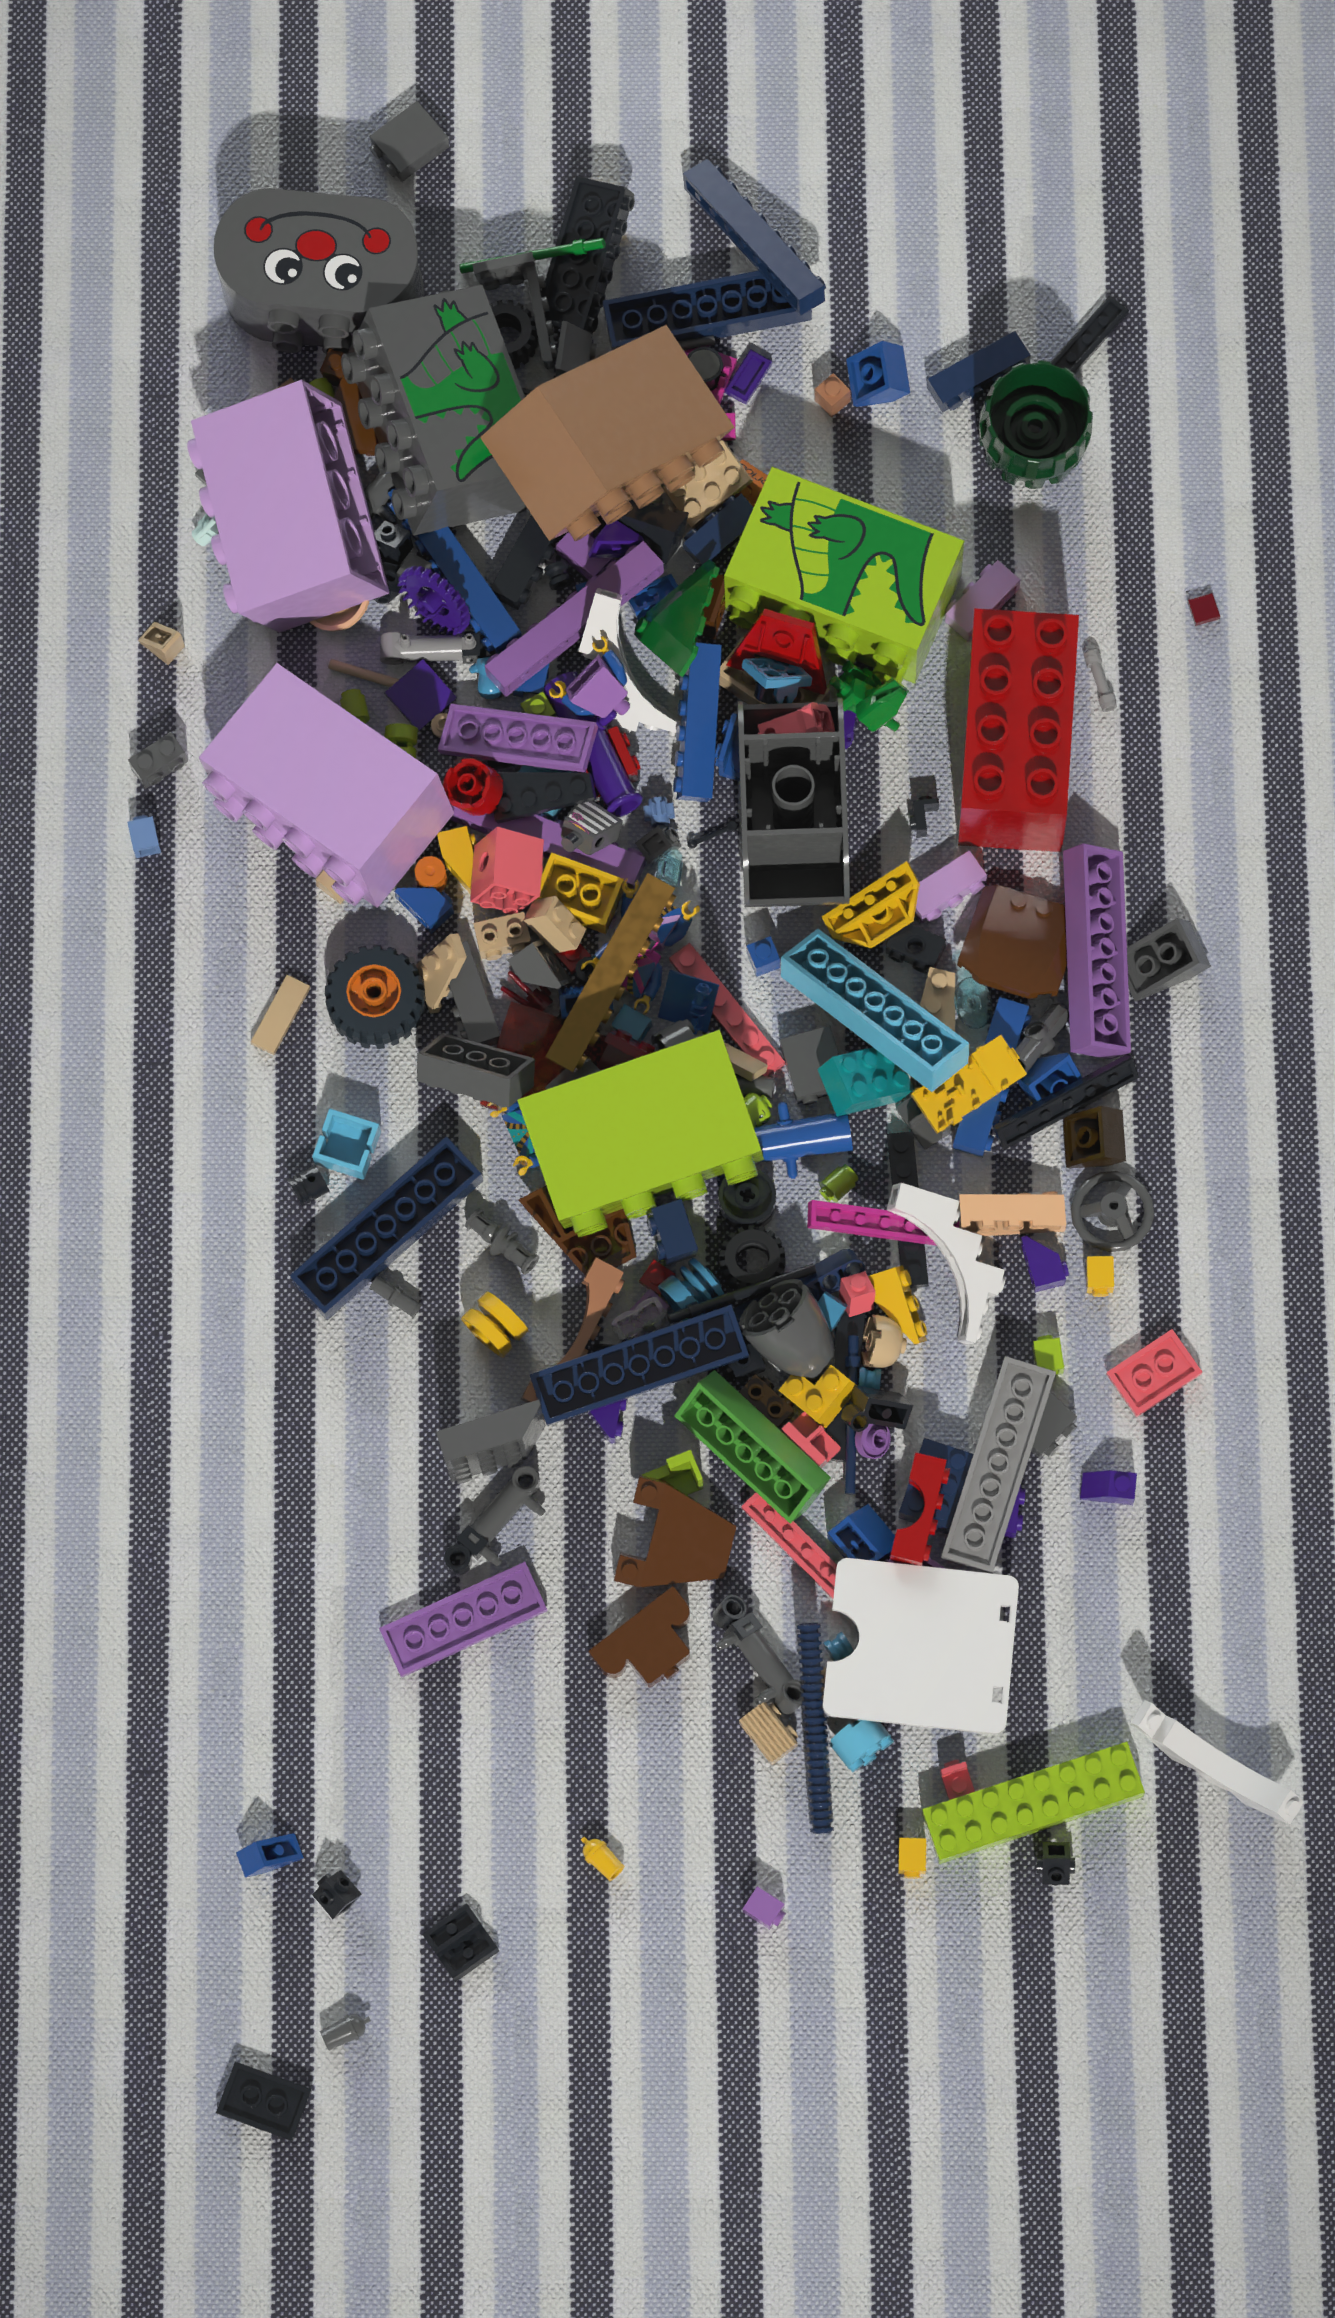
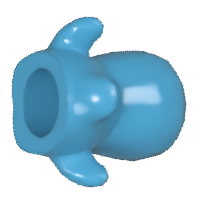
[469,657,502,699]

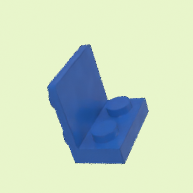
[715,713,740,781]

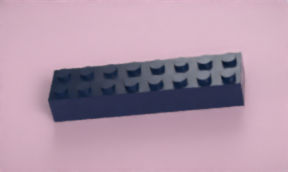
[603,270,812,351]
[290,1136,483,1320]
[529,1305,749,1426]

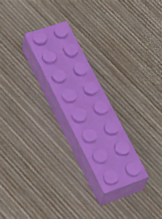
[1063,843,1131,1060]

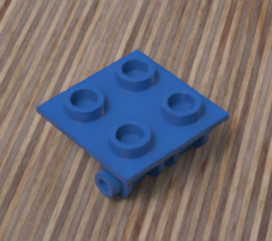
[658,970,719,1035]

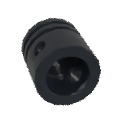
[287,1164,330,1207]

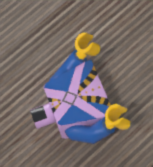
[620,878,700,951]

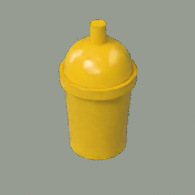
[581,1837,625,1881]

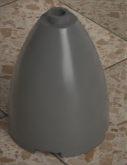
[739,1279,835,1384]

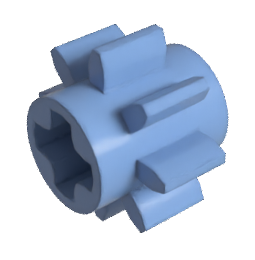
[643,797,675,827]

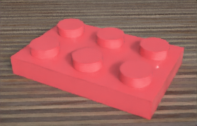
[1106,1329,1202,1417]

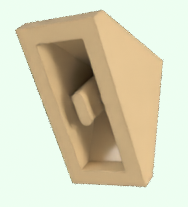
[138,622,185,665]

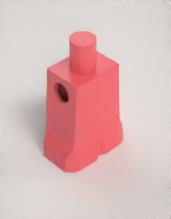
[758,702,835,734]

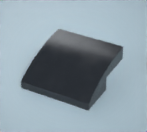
[422,1903,499,1982]

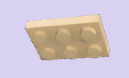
[663,440,753,528]

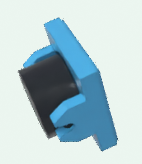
[742,658,812,704]

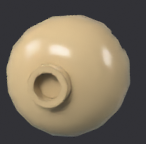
[861,1314,907,1368]

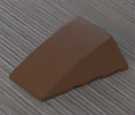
[518,1185,637,1275]

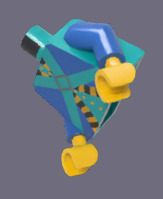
[487,1101,540,1176]

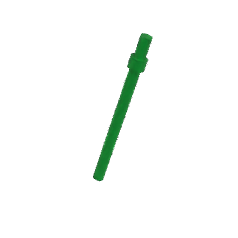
[459,238,606,274]

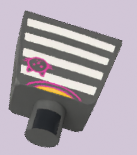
[561,801,623,855]

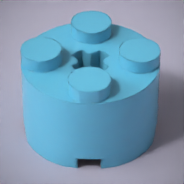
[829,1720,894,1773]

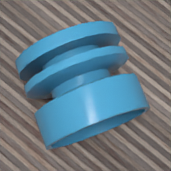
[658,1258,725,1321]

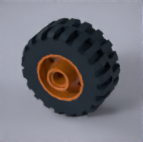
[324,945,426,1049]

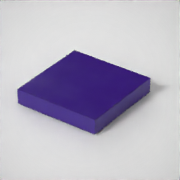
[384,659,457,732]

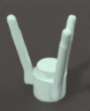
[192,514,218,546]

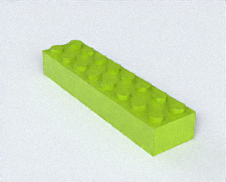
[922,1742,1145,1864]

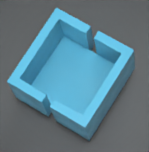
[312,1108,381,1180]

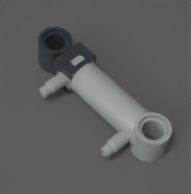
[380,631,495,665]

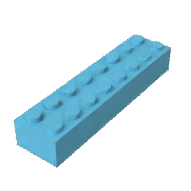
[781,929,969,1092]

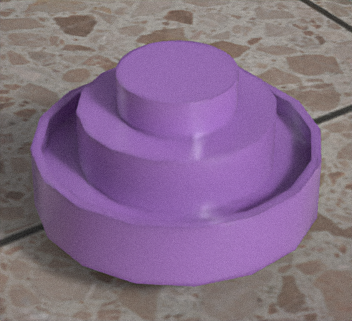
[855,1424,891,1459]

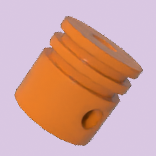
[415,856,447,893]

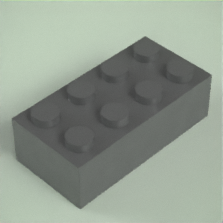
[417,1033,535,1108]

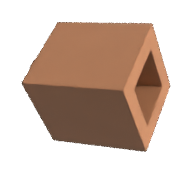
[815,373,851,418]

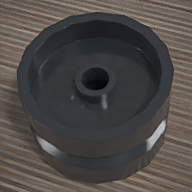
[719,1169,776,1229]

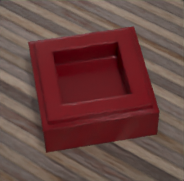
[1187,593,1220,626]

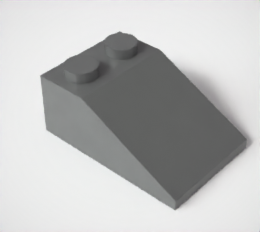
[1127,918,1211,1001]

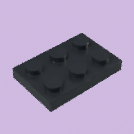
[216,2061,312,2142]

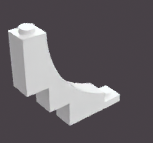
[1131,1700,1304,1825]

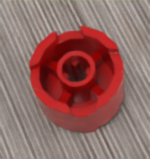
[443,758,503,816]

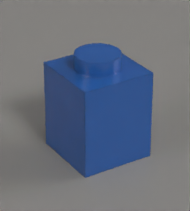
[746,936,780,977]

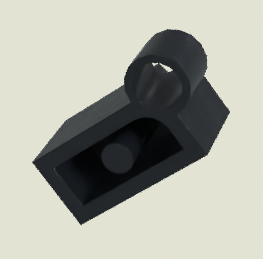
[841,1385,914,1432]

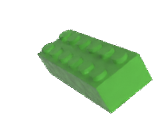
[674,1370,831,1524]

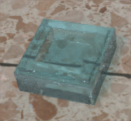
[656,854,683,887]

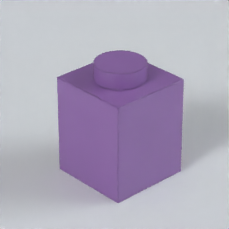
[742,1886,786,1930]

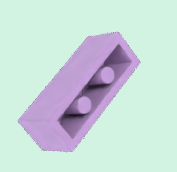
[945,560,1021,642]
[915,850,987,924]

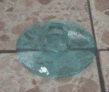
[954,977,992,1029]

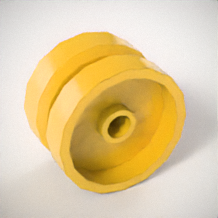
[461,1291,528,1358]

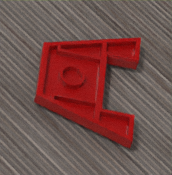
[726,609,827,695]

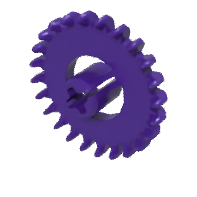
[398,566,470,636]

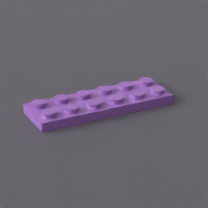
[438,704,598,773]
[379,1562,547,1678]

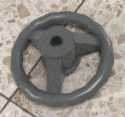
[1071,1171,1155,1252]

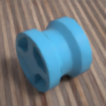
[858,1367,881,1389]
[823,1632,854,1661]

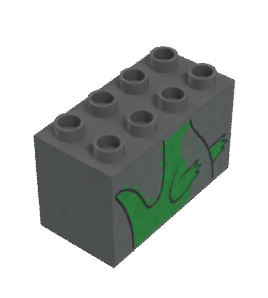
[341,285,527,536]

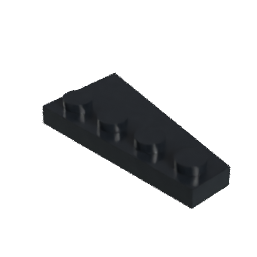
[494,772,596,824]

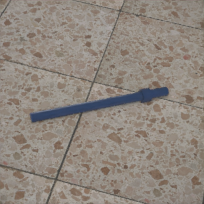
[845,1335,861,1495]

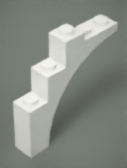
[578,588,681,737]
[887,1183,1005,1345]

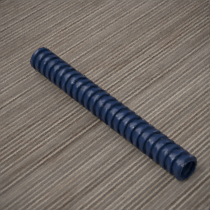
[797,1623,834,1834]

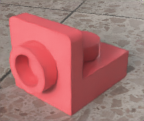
[940,1759,975,1800]

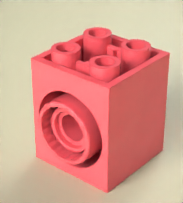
[470,827,544,915]

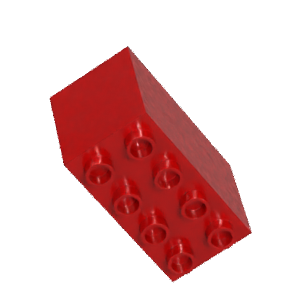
[958,608,1079,852]

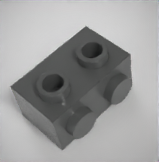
[128,732,188,789]

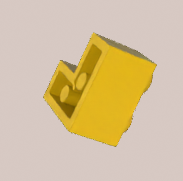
[779,1365,857,1428]

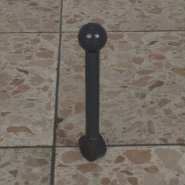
[687,821,737,849]

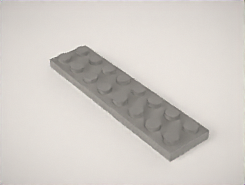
[941,1356,1056,1574]

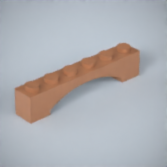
[520,1257,625,1403]

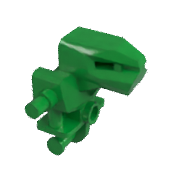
[829,660,909,732]

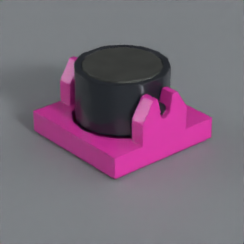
[684,347,737,404]

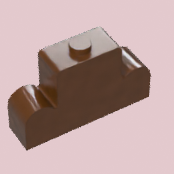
[588,1586,690,1688]

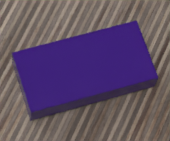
[725,349,772,405]

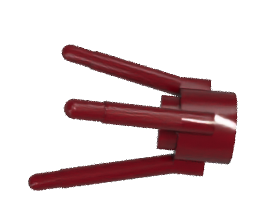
[500,971,553,1015]

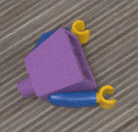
[549,636,630,718]

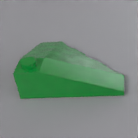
[634,559,720,677]

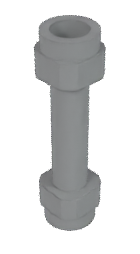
[1083,649,1117,712]

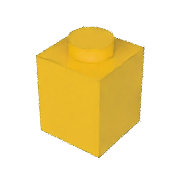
[1086,1256,1114,1297]
[898,1838,926,1879]

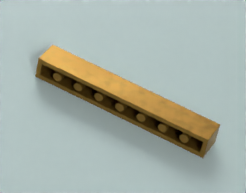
[545,873,677,1072]

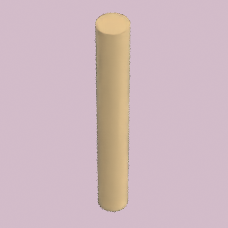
[328,659,399,687]

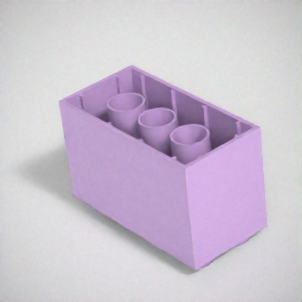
[187,380,389,633]
[199,663,454,908]

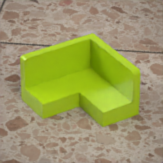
[642,1450,704,1495]

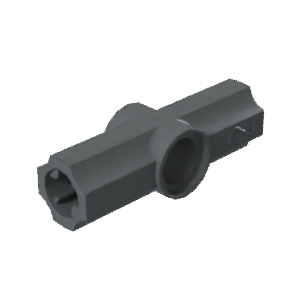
[1015,1004,1069,1073]

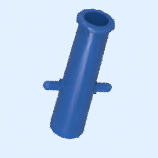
[754,1102,853,1179]

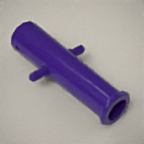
[544,672,643,817]

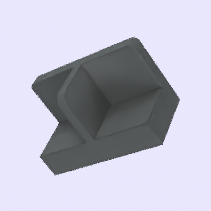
[896,1085,951,1150]

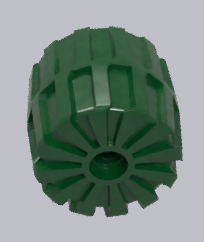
[979,360,1093,489]

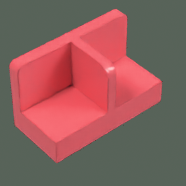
[782,1412,841,1469]

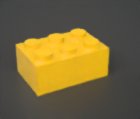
[535,852,624,934]

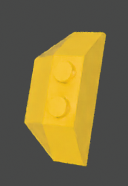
[822,861,920,949]

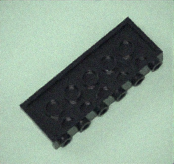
[542,176,635,335]

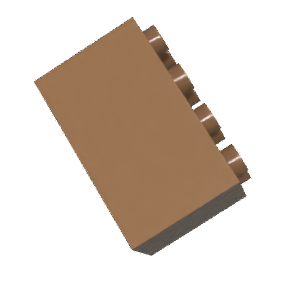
[480,325,735,541]

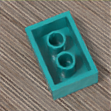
[817,1047,914,1117]

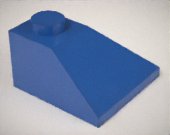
[1017,1053,1083,1104]

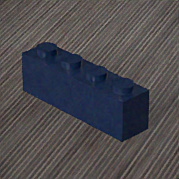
[927,331,1031,413]

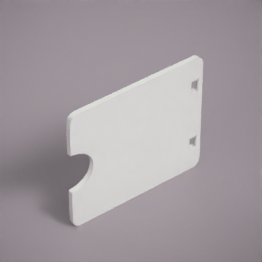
[823,1558,1019,1734]

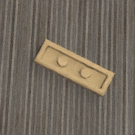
[251,975,310,1055]

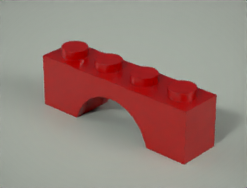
[890,1452,950,1566]

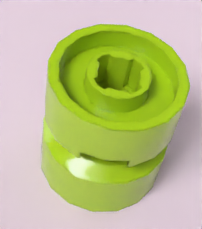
[384,723,418,758]

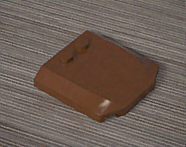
[957,885,1067,999]

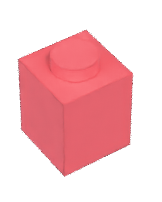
[839,1271,875,1317]

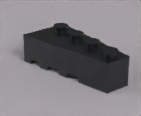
[597,499,689,564]

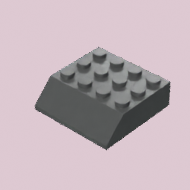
[436,1400,545,1484]

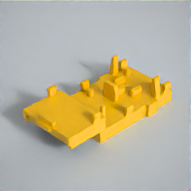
[911,1035,1027,1134]

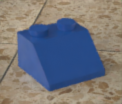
[846,341,910,407]

